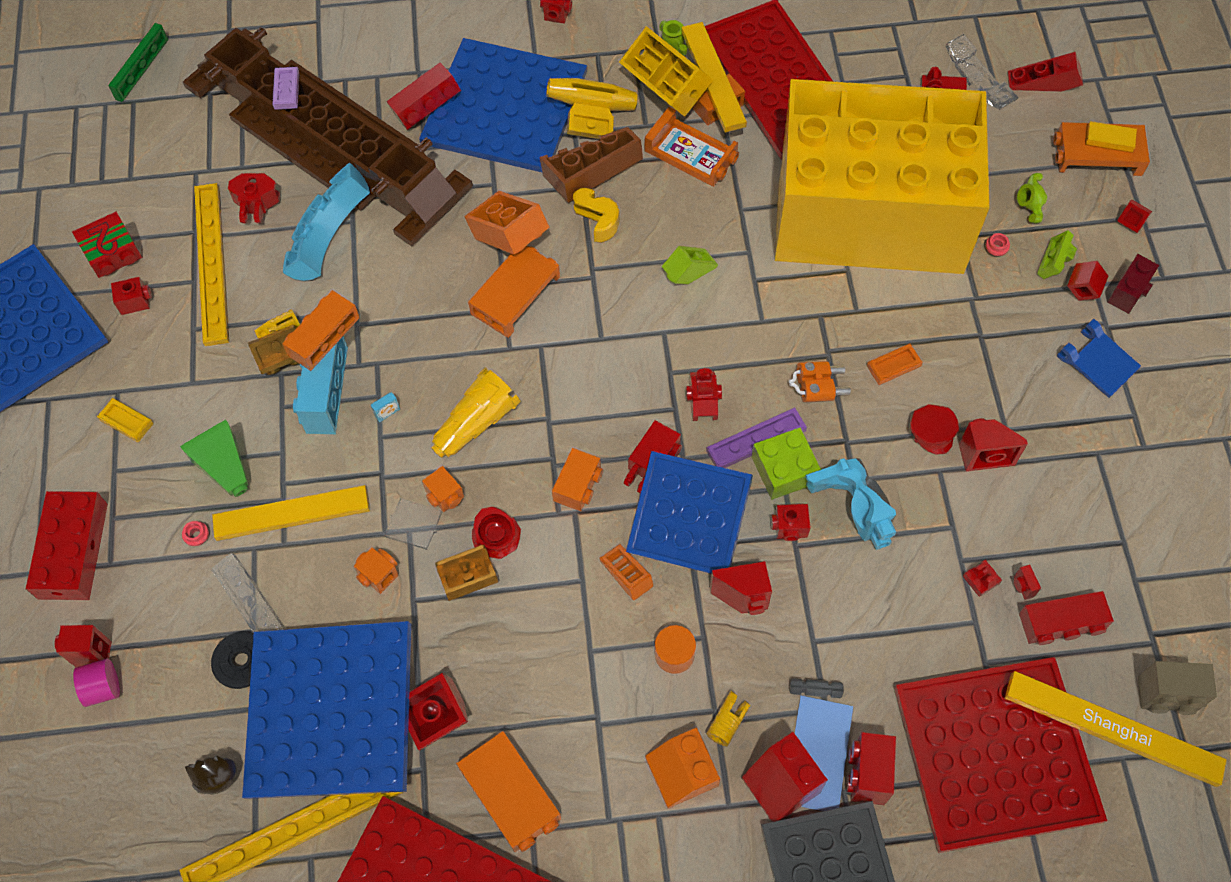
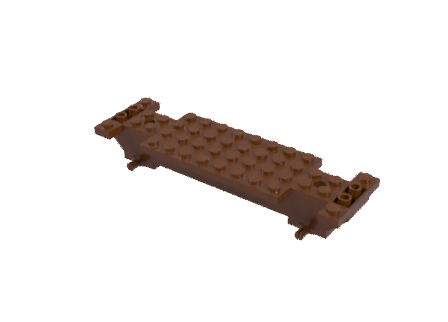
[183,27,473,246]

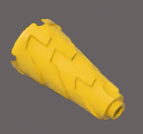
[431,367,521,458]

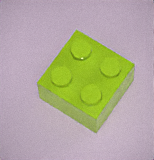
[751,427,821,500]

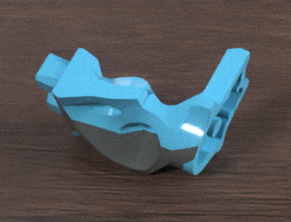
[806,458,896,550]

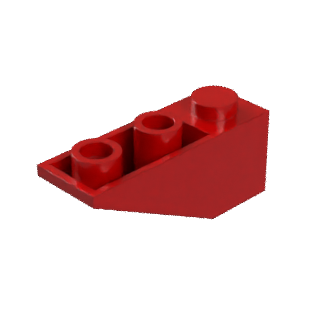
[1008,52,1083,92]

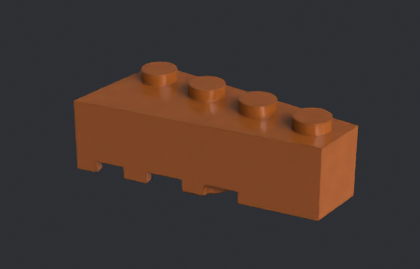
[539,127,643,203]

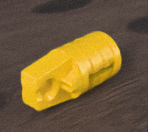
[254,309,300,338]

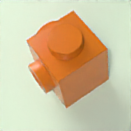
[422,466,464,512]

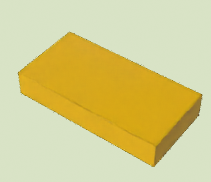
[1086,121,1137,152]
[97,398,154,443]

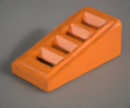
[599,544,653,600]

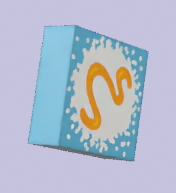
[371,392,400,423]

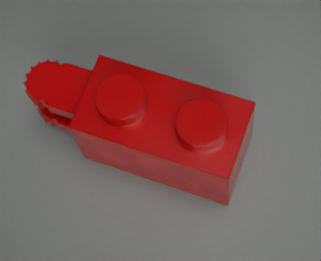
[624,420,682,494]

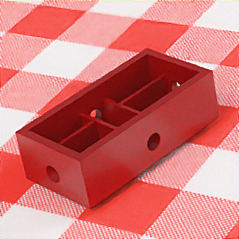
[26,491,108,600]

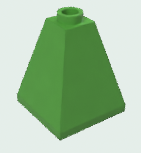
[180,419,249,497]

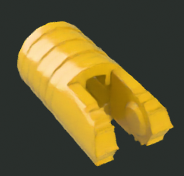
[706,691,750,747]

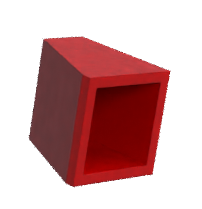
[742,732,828,822]

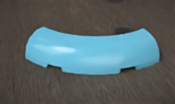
[283,163,370,281]

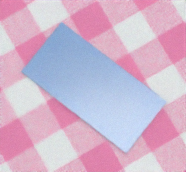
[795,696,853,811]

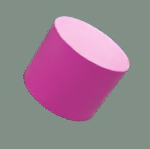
[73,658,120,707]

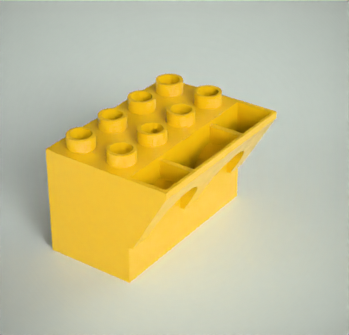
[775,79,989,274]

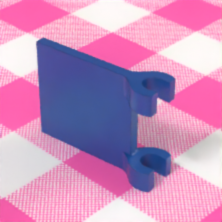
[1057,319,1141,398]

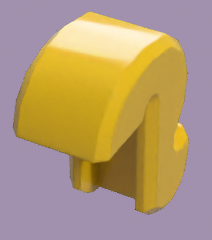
[573,188,620,242]

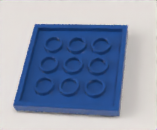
[626,451,753,574]

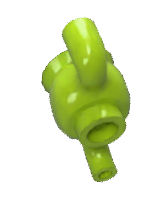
[659,20,688,56]
[1017,173,1047,224]

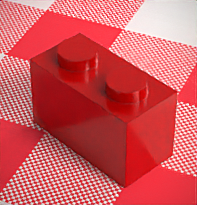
[54,625,112,668]

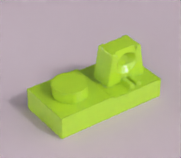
[1037,230,1077,279]

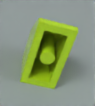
[662,246,718,284]

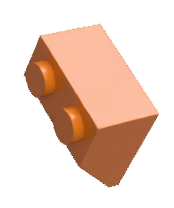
[645,727,720,808]

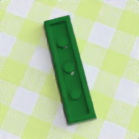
[108,23,168,102]

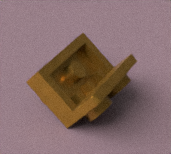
[248,324,298,375]
[435,545,498,601]

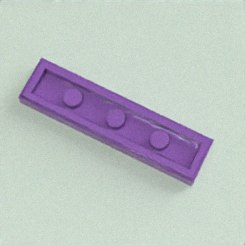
[706,408,807,468]

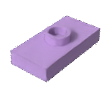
[273,67,299,109]

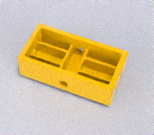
[619,26,713,117]

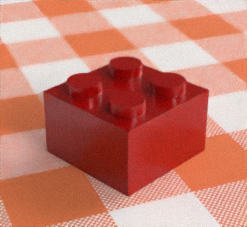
[847,732,896,805]

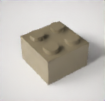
[1138,661,1217,715]

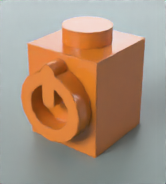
[354,547,399,594]

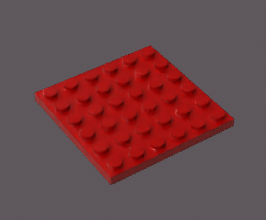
[894,657,1108,853]

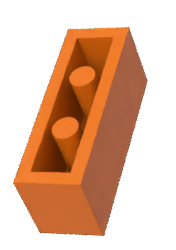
[282,290,360,371]

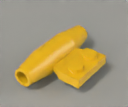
[546,78,638,139]

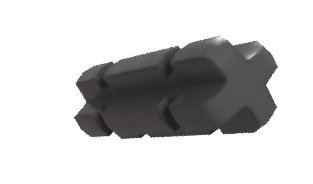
[789,678,844,698]

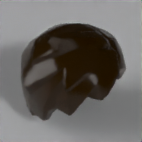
[185,755,237,795]

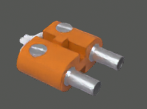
[789,361,851,402]

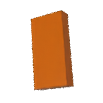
[867,343,923,385]

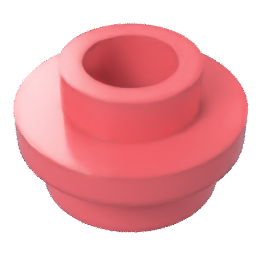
[986,233,1010,256]
[182,521,209,546]

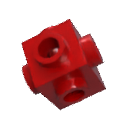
[540,0,572,24]

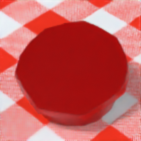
[910,404,959,455]
[472,507,521,559]

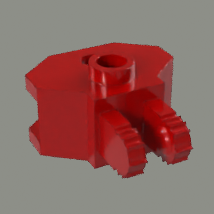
[228,173,280,223]
[686,368,722,421]

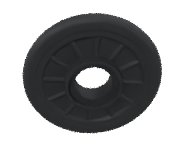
[211,631,254,689]

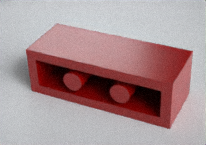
[386,62,461,130]
[1019,591,1114,645]

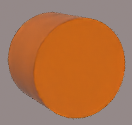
[655,625,696,674]

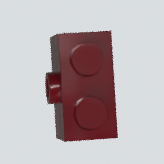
[1107,254,1159,314]

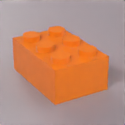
[464,191,550,255]

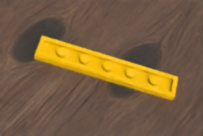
[681,22,747,133]
[212,485,370,541]

